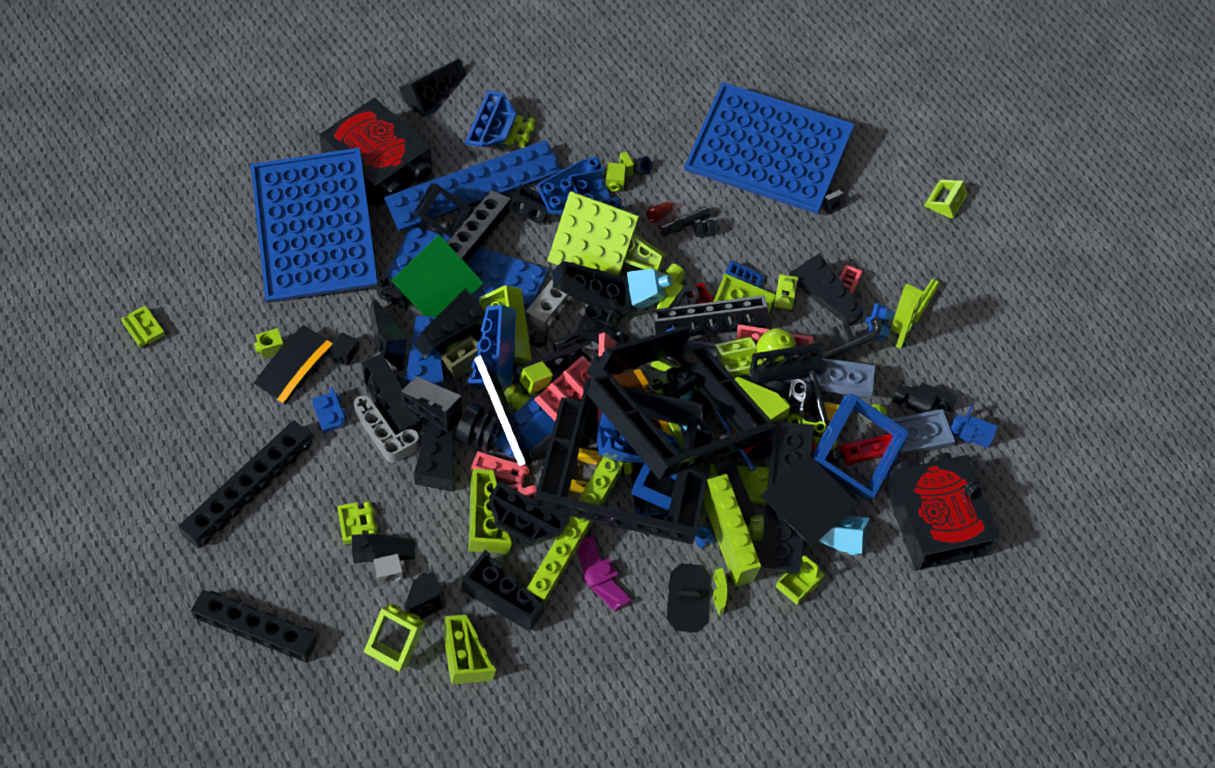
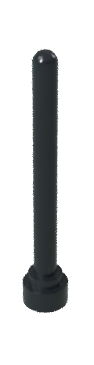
[808,370,842,462]

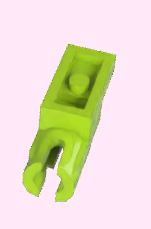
[657,264,686,309]

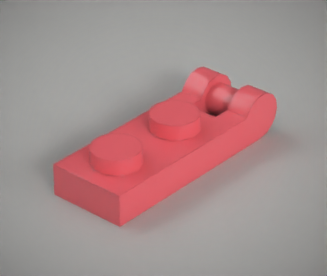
[471,452,530,488]

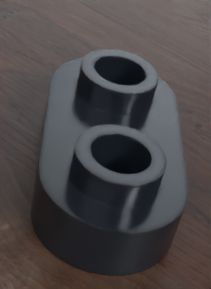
[672,285,700,307]

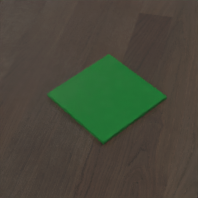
[391,235,483,318]

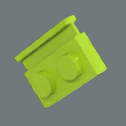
[121,306,165,349]

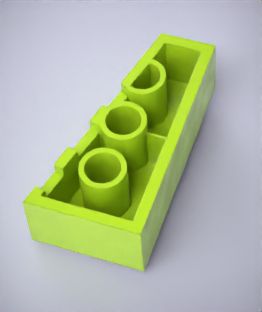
[625,233,666,272]

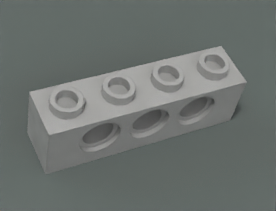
[526,261,574,331]

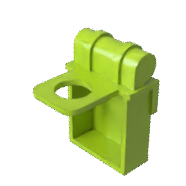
[776,556,826,605]

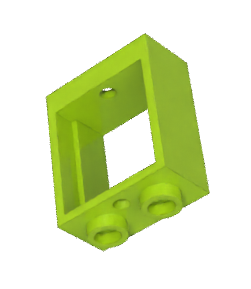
[364,604,426,672]

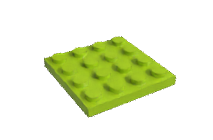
[547,191,640,275]

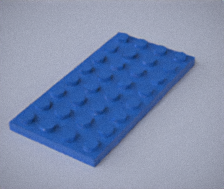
[385,226,548,316]

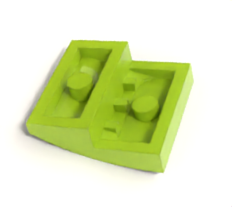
[715,337,763,377]

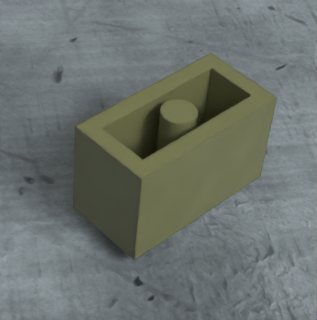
[440,336,479,381]

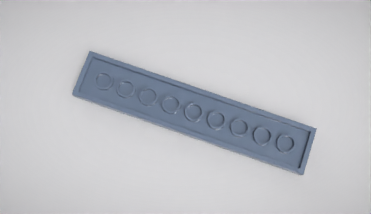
[687,340,875,398]

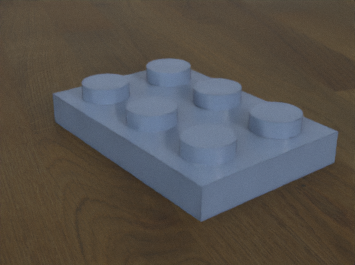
[891,409,955,456]

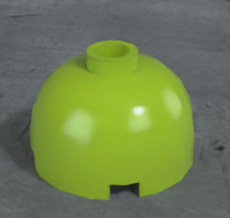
[757,328,796,362]

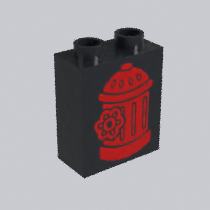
[319,97,433,207]
[885,453,999,571]

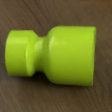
[504,386,539,411]
[746,515,764,541]

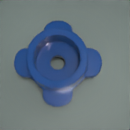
[695,526,715,548]

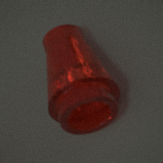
[646,201,673,223]

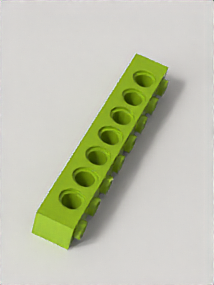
[527,457,623,606]

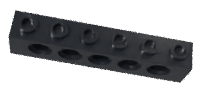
[446,190,511,264]
[653,295,768,335]
[191,589,317,663]

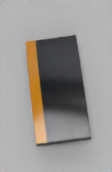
[253,325,333,404]

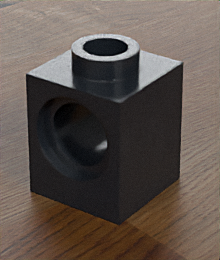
[330,332,360,366]

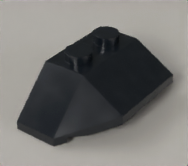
[489,481,570,546]

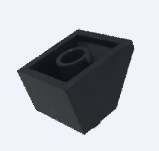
[404,571,445,620]

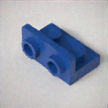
[311,387,348,433]

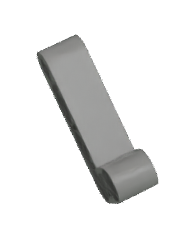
[354,396,419,463]

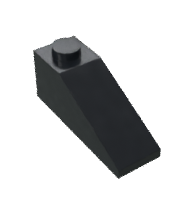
[714,459,755,519]
[352,533,415,563]

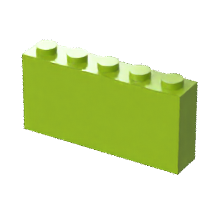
[703,474,761,587]

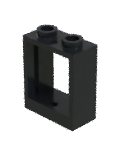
[412,183,471,239]

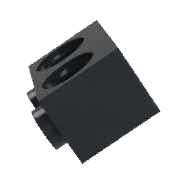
[508,184,548,225]

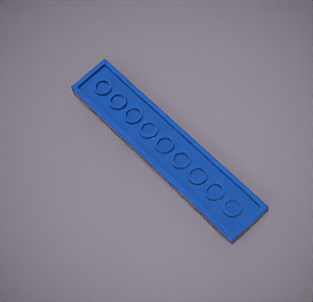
[384,140,562,232]

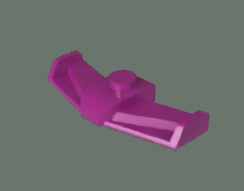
[577,535,633,612]

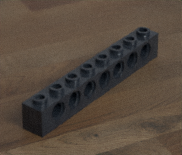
[178,420,312,548]

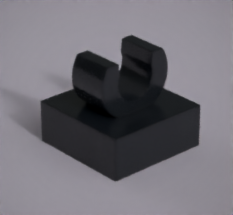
[824,190,844,214]

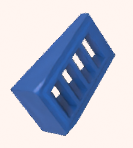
[725,260,764,288]

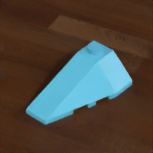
[819,516,870,555]

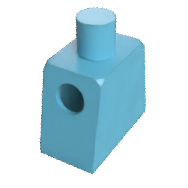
[627,269,672,310]

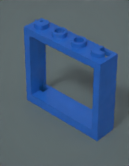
[811,393,909,499]

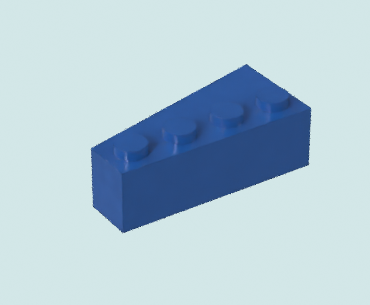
[467,305,516,387]
[405,315,444,388]

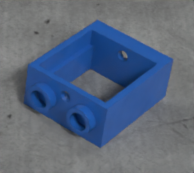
[631,463,677,511]

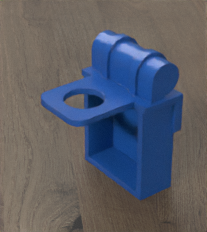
[950,404,998,448]

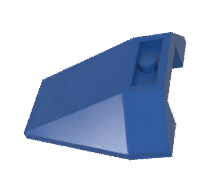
[537,156,623,214]
[596,412,680,463]

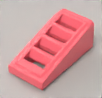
[839,265,863,295]

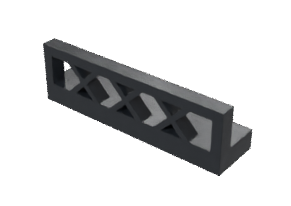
[749,342,828,384]
[512,343,582,395]

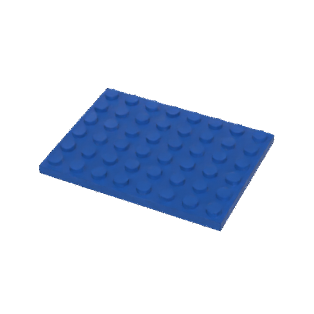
[684,82,854,214]
[250,148,378,303]

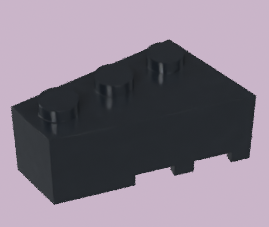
[401,376,462,433]

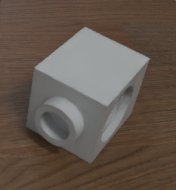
[374,554,406,586]

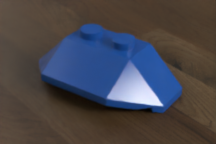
[465,90,517,147]
[495,395,555,456]

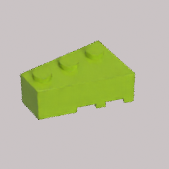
[442,615,496,685]

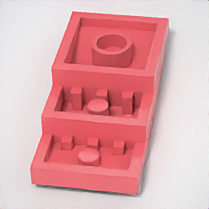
[534,356,592,421]

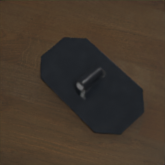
[666,563,710,633]

